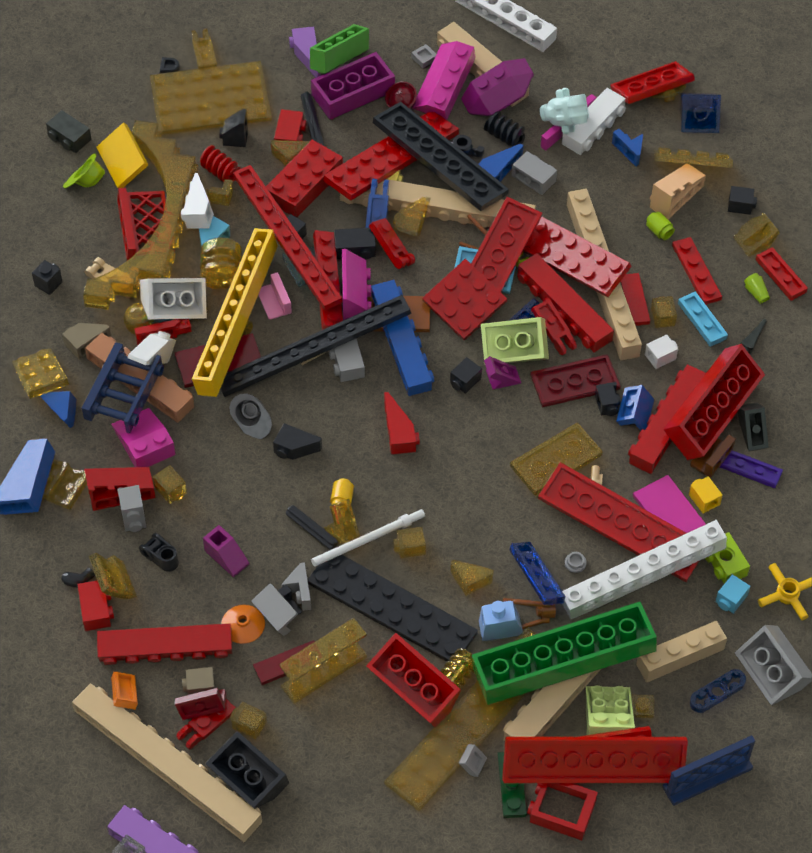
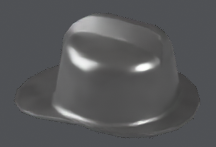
[229,394,272,439]

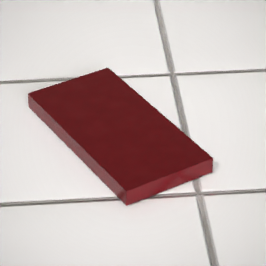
[174,333,261,388]
[530,354,621,408]

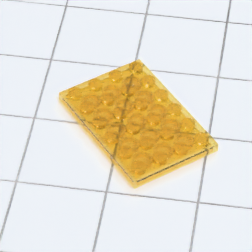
[150,61,272,135]

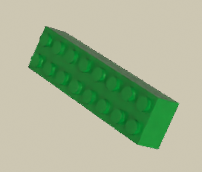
[472,602,657,705]

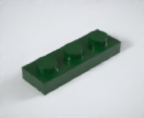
[497,752,527,818]

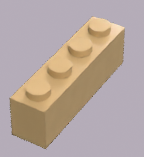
[636,621,727,682]

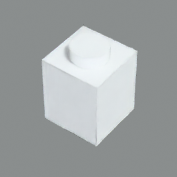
[645,335,678,369]

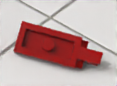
[134,319,192,346]

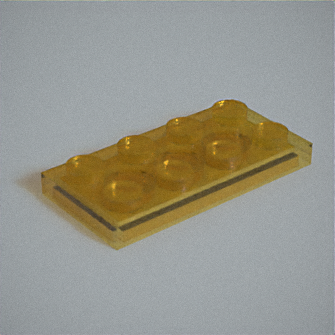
[653,147,733,168]
[510,422,603,496]

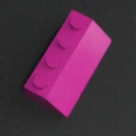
[413,41,476,120]

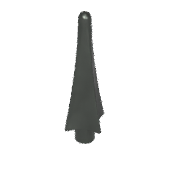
[740,319,767,355]

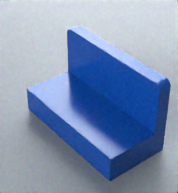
[616,385,654,430]

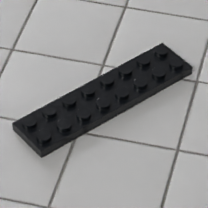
[373,102,509,211]
[307,549,478,666]

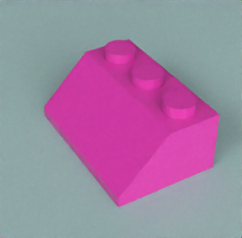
[342,249,371,321]

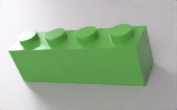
[310,24,369,74]

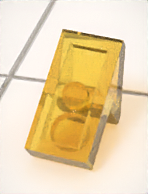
[324,499,360,545]

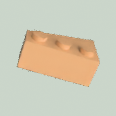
[650,163,706,219]

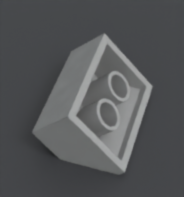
[735,625,812,705]

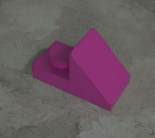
[484,356,521,390]

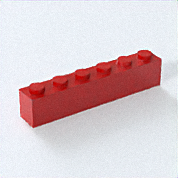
[517,253,614,353]
[628,364,706,474]
[97,623,233,665]

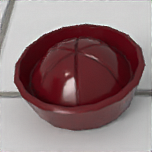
[385,81,417,109]

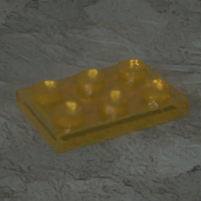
[12,348,69,399]

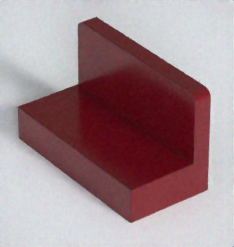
[175,688,226,720]

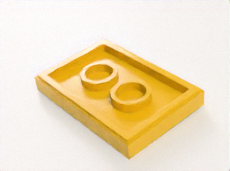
[96,123,148,188]

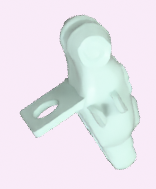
[540,88,589,134]

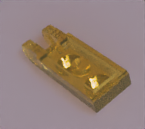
[191,28,217,72]

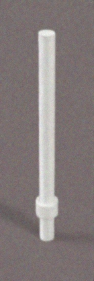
[311,509,425,566]

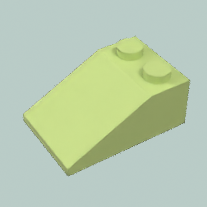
[481,317,549,364]

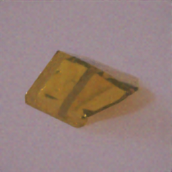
[733,213,780,257]

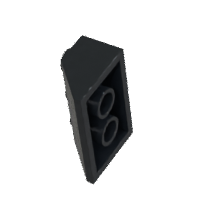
[205,731,289,809]

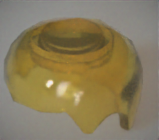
[124,303,154,335]

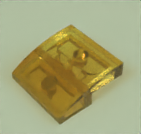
[42,460,87,510]
[88,552,137,599]

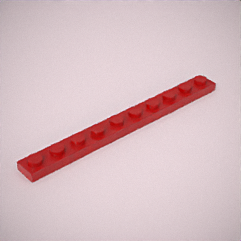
[233,165,343,311]

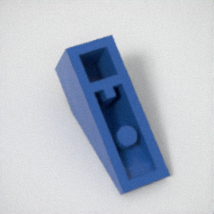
[479,144,523,182]

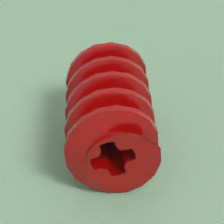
[200,145,241,185]

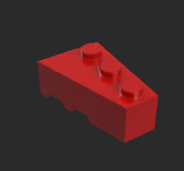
[84,467,156,511]

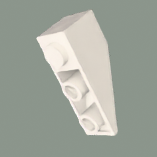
[181,173,214,229]

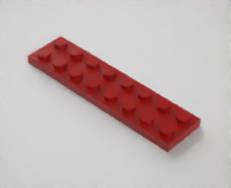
[324,112,459,201]
[538,462,700,583]
[502,737,688,783]

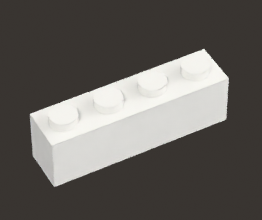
[562,88,626,155]

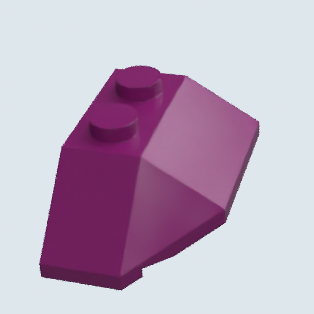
[461,58,534,116]

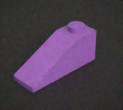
[289,27,321,78]

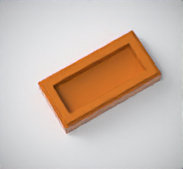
[111,671,138,710]

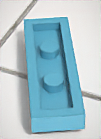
[678,291,728,347]

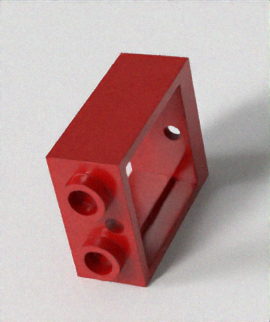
[527,783,598,841]

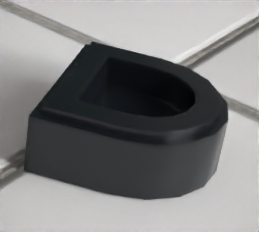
[160,57,180,75]

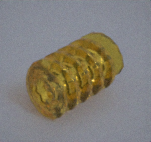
[440,648,474,689]

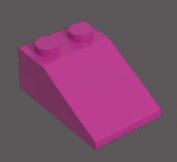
[111,408,176,467]

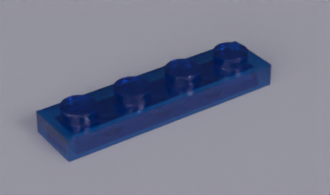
[509,542,566,605]

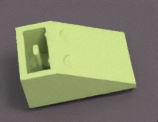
[586,685,635,735]

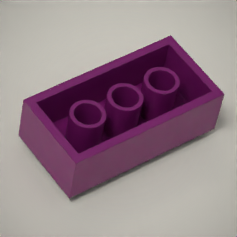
[311,52,395,120]

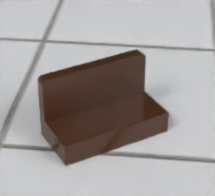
[690,435,736,478]

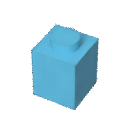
[715,574,750,614]

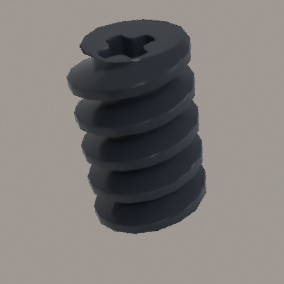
[483,111,525,147]

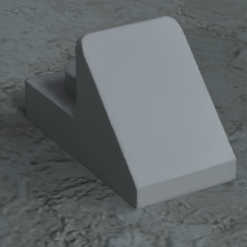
[282,562,311,611]

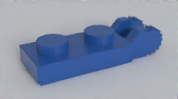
[366,179,389,228]

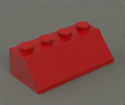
[366,633,461,728]

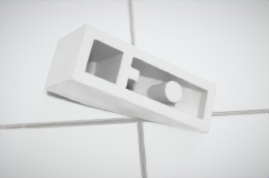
[128,331,176,365]

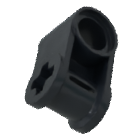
[139,533,179,572]

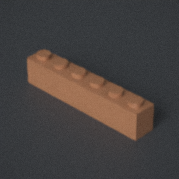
[85,333,194,423]

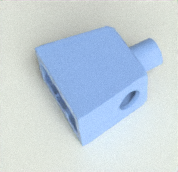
[479,601,523,641]

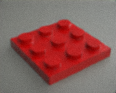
[422,258,507,340]

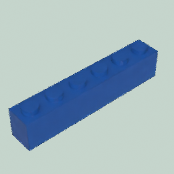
[371,280,434,396]

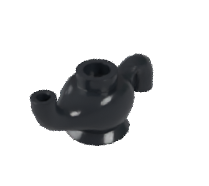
[450,135,484,157]

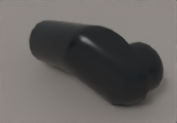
[61,567,95,588]

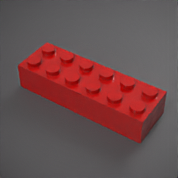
[663,344,765,460]

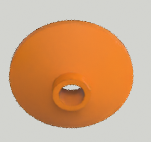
[221,605,265,644]

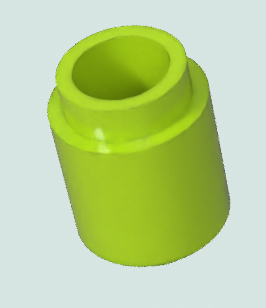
[646,212,675,240]

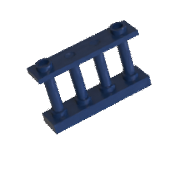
[81,342,164,433]

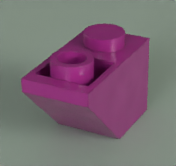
[203,525,249,578]

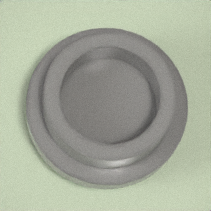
[565,552,586,573]

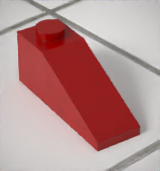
[384,392,420,454]

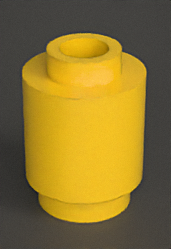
[330,478,354,511]

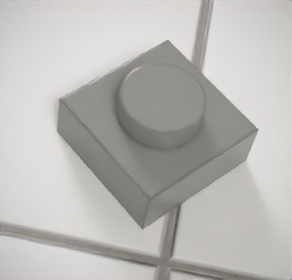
[411,44,436,68]
[459,744,487,777]

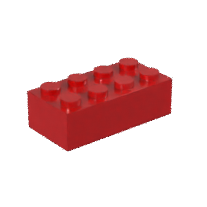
[266,139,343,218]

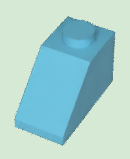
[199,216,230,262]

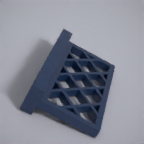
[662,735,755,806]

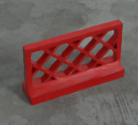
[117,188,175,261]

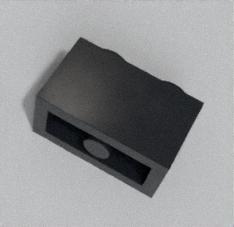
[335,228,376,259]

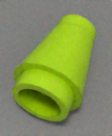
[744,273,770,304]

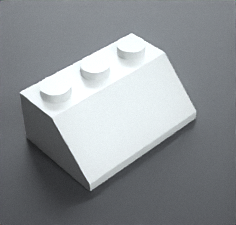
[140,278,207,319]

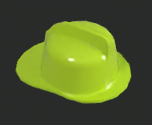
[63,153,105,188]

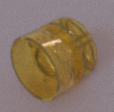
[200,238,242,289]

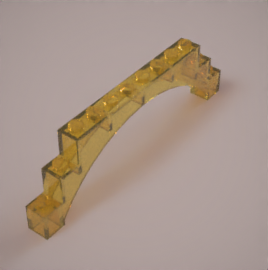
[83,120,199,310]

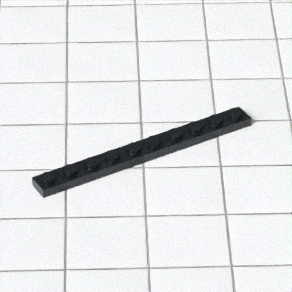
[221,295,411,397]

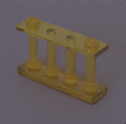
[279,618,367,704]

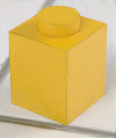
[689,476,723,514]

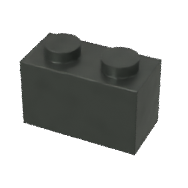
[46,110,92,153]

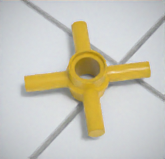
[758,563,812,620]

